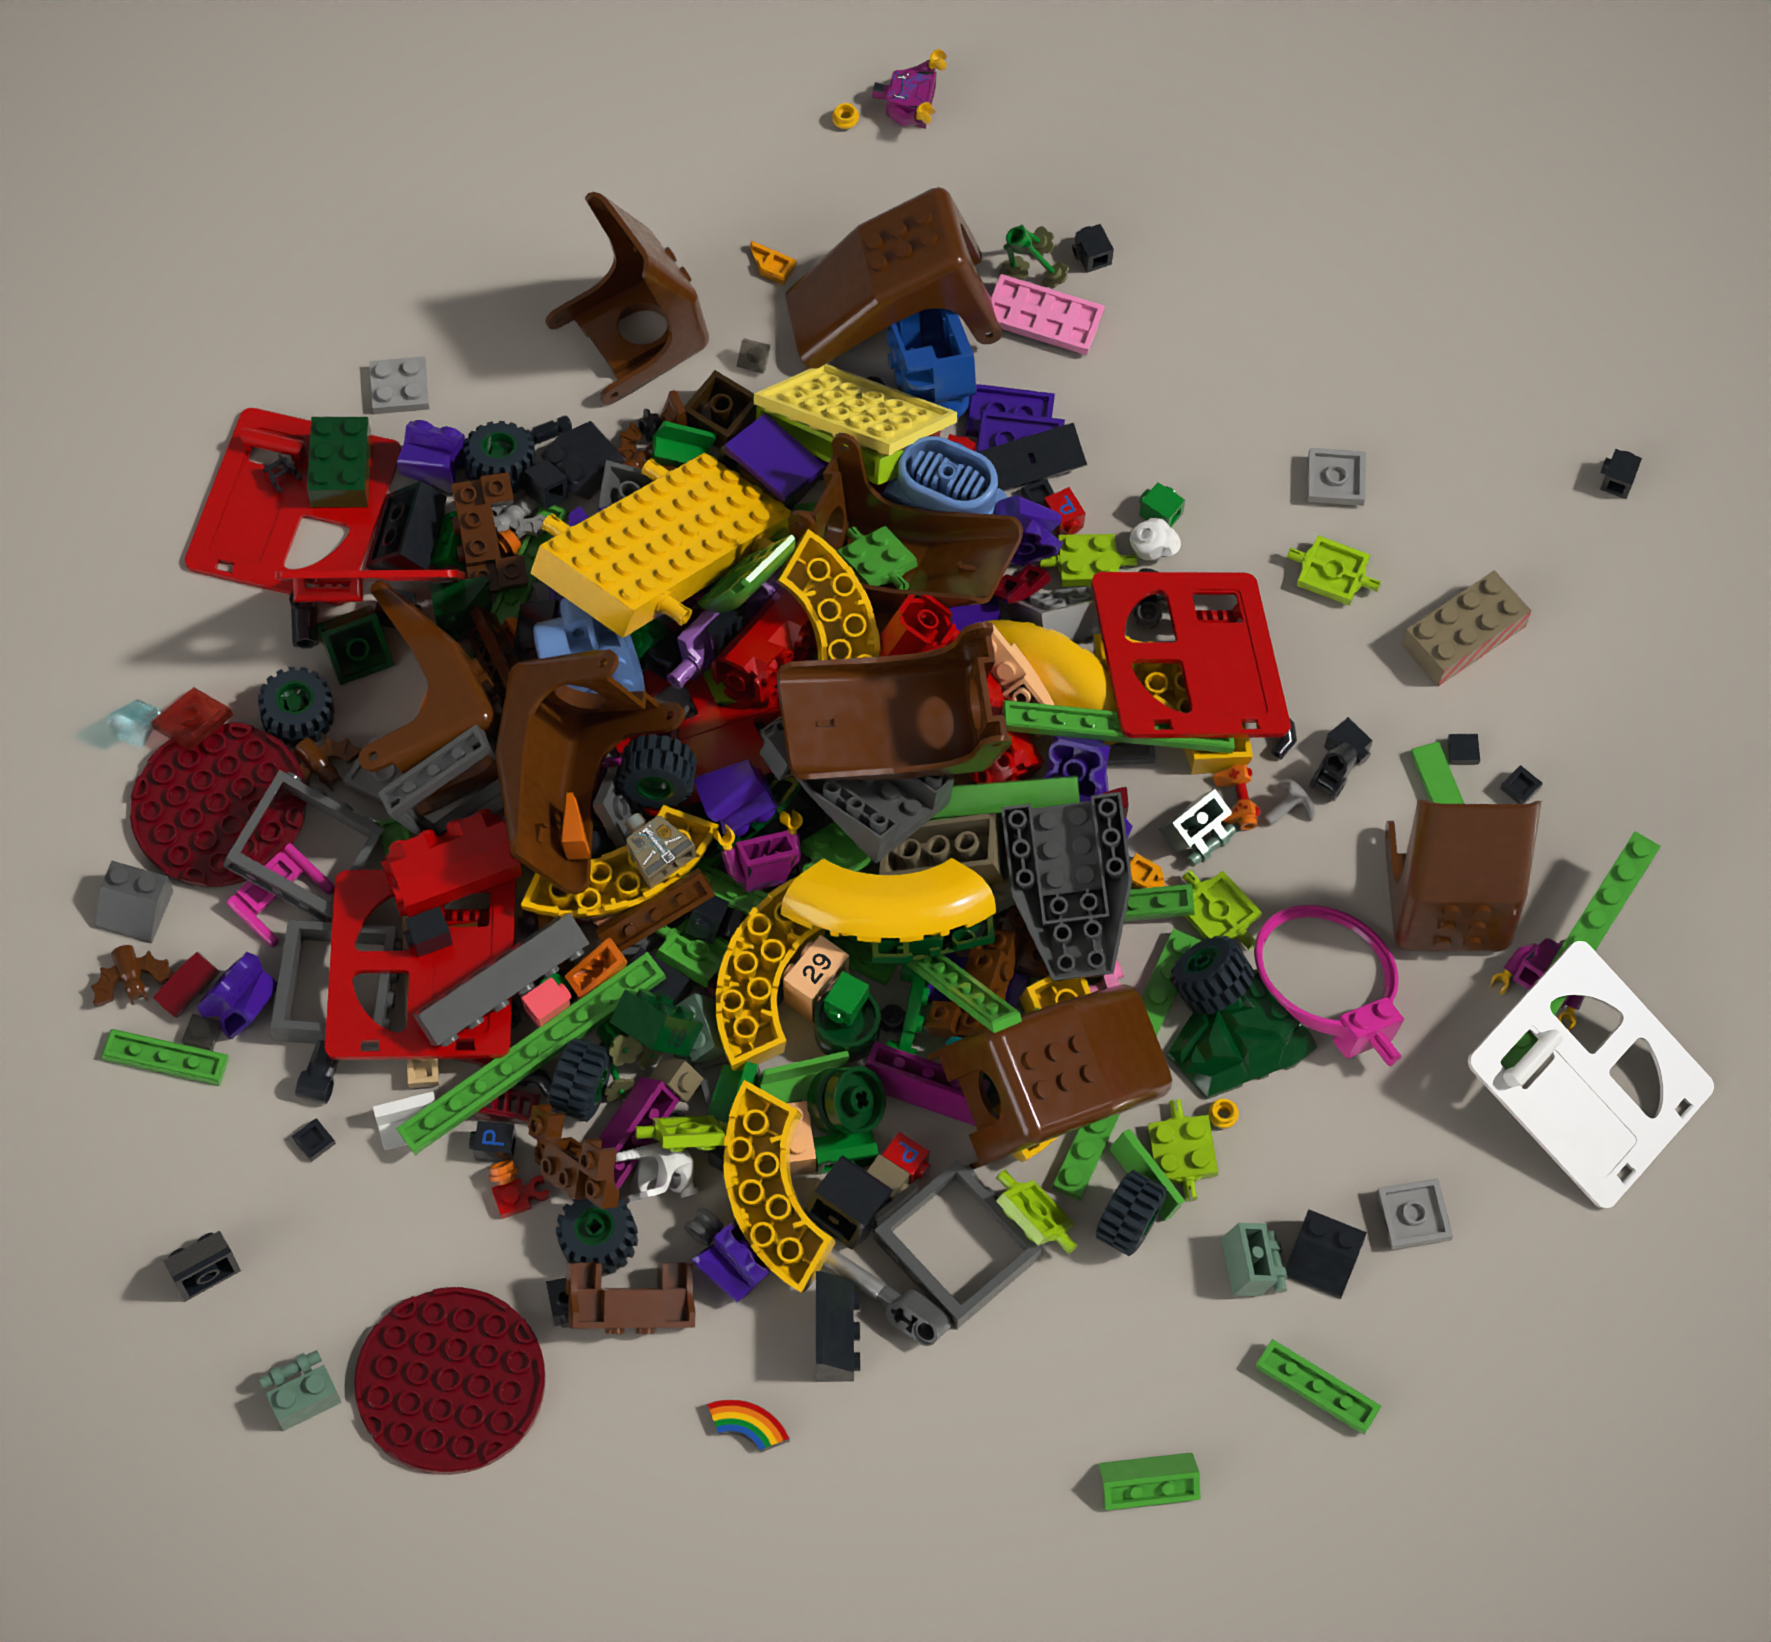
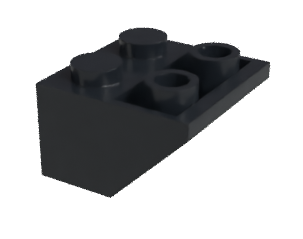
[804,1155,893,1250]

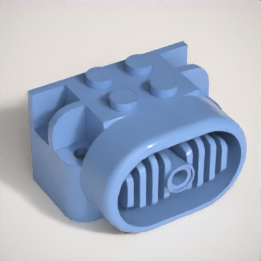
[881,436,1007,515]
[533,598,646,694]

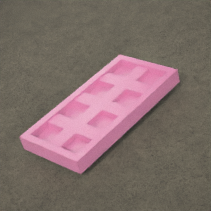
[991,274,1105,355]

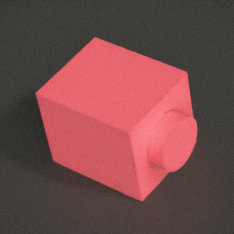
[521,977,572,1028]

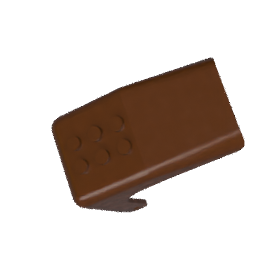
[785,187,1003,368]
[545,192,709,405]
[787,433,1023,615]
[358,581,504,816]
[777,622,1012,780]
[495,649,685,895]
[1385,800,1542,952]
[927,984,1172,1170]

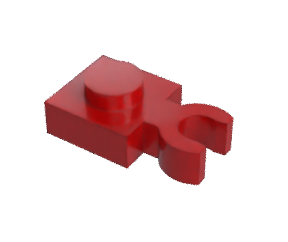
[491,1175,550,1219]

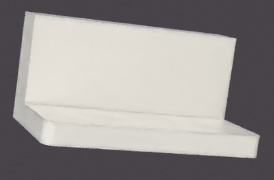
[373,1091,435,1150]

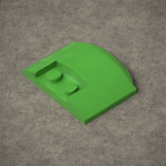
[697,534,795,613]

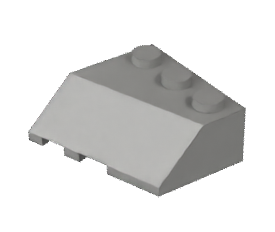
[1003,586,1101,643]

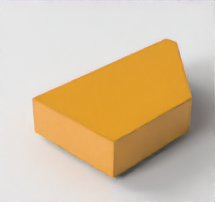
[750,241,797,285]
[1130,853,1165,889]

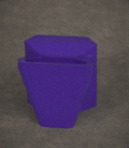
[397,420,465,494]
[996,495,1063,566]
[1045,736,1110,802]
[694,759,778,837]
[196,952,278,1039]
[690,1220,772,1303]

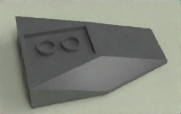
[760,715,954,863]
[1001,792,1132,981]

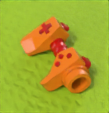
[1213,764,1261,830]

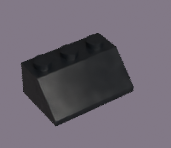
[365,481,447,570]
[816,1271,860,1382]

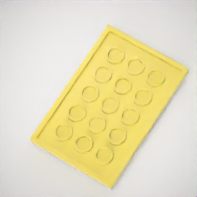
[753,364,957,455]

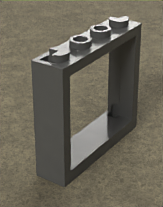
[378,724,504,836]
[223,770,384,922]
[270,920,403,1048]
[874,1160,1041,1329]

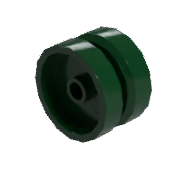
[814,990,881,1062]
[807,1066,886,1135]

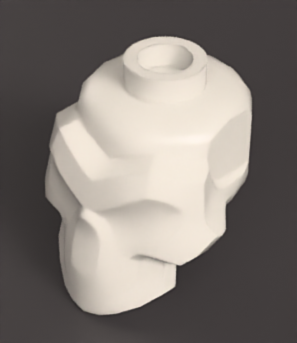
[1130,518,1181,561]

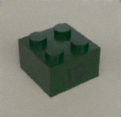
[610,988,703,1057]

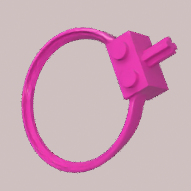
[1254,905,1404,1066]

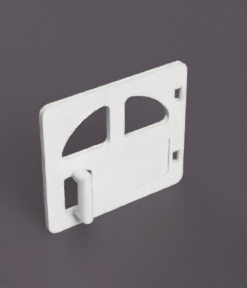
[1468,941,1714,1209]

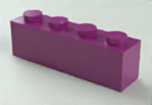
[865,1041,991,1126]
[599,1077,681,1189]

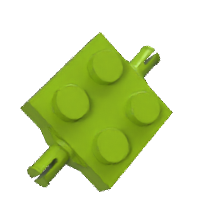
[1040,534,1137,587]
[1286,535,1381,606]
[1182,870,1262,951]
[1148,1099,1218,1202]
[635,1115,728,1152]
[996,1169,1078,1254]

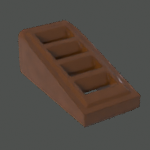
[660,390,687,426]

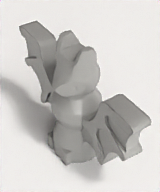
[492,494,546,539]

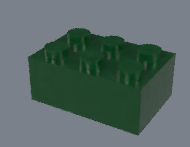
[307,417,371,508]

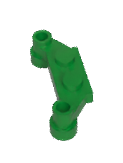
[886,964,930,1055]

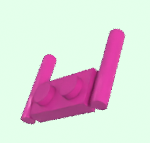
[226,843,335,947]

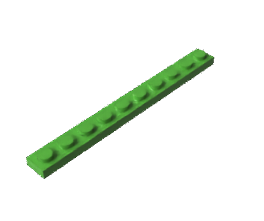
[1500,831,1661,1070]
[1052,928,1201,1201]
[396,952,666,1155]

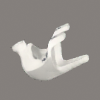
[616,1142,699,1204]

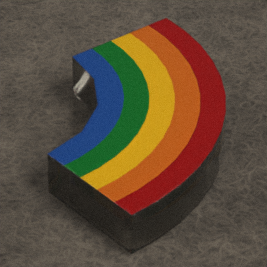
[707,1400,790,1453]

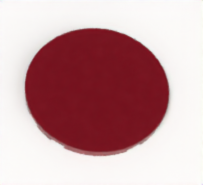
[130,722,307,887]
[354,1287,546,1475]

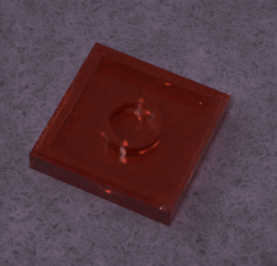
[151,687,234,751]

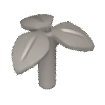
[1265,779,1315,825]

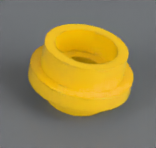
[832,103,859,129]
[1208,1098,1239,1129]

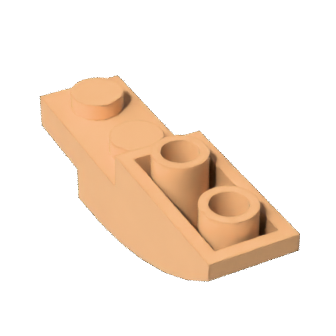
[991,625,1054,738]

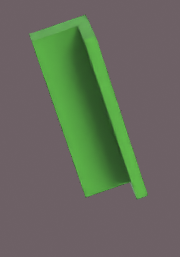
[756,1051,850,1103]
[1099,1453,1201,1510]

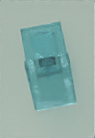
[108,699,163,747]

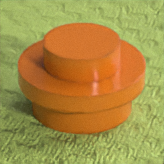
[497,529,522,556]
[488,1160,519,1185]

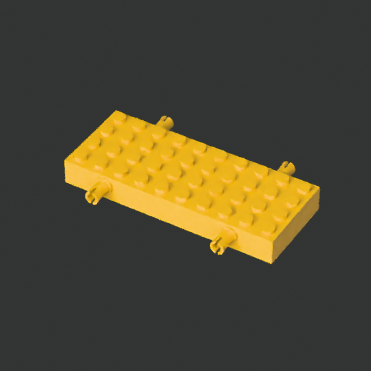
[530,453,792,638]

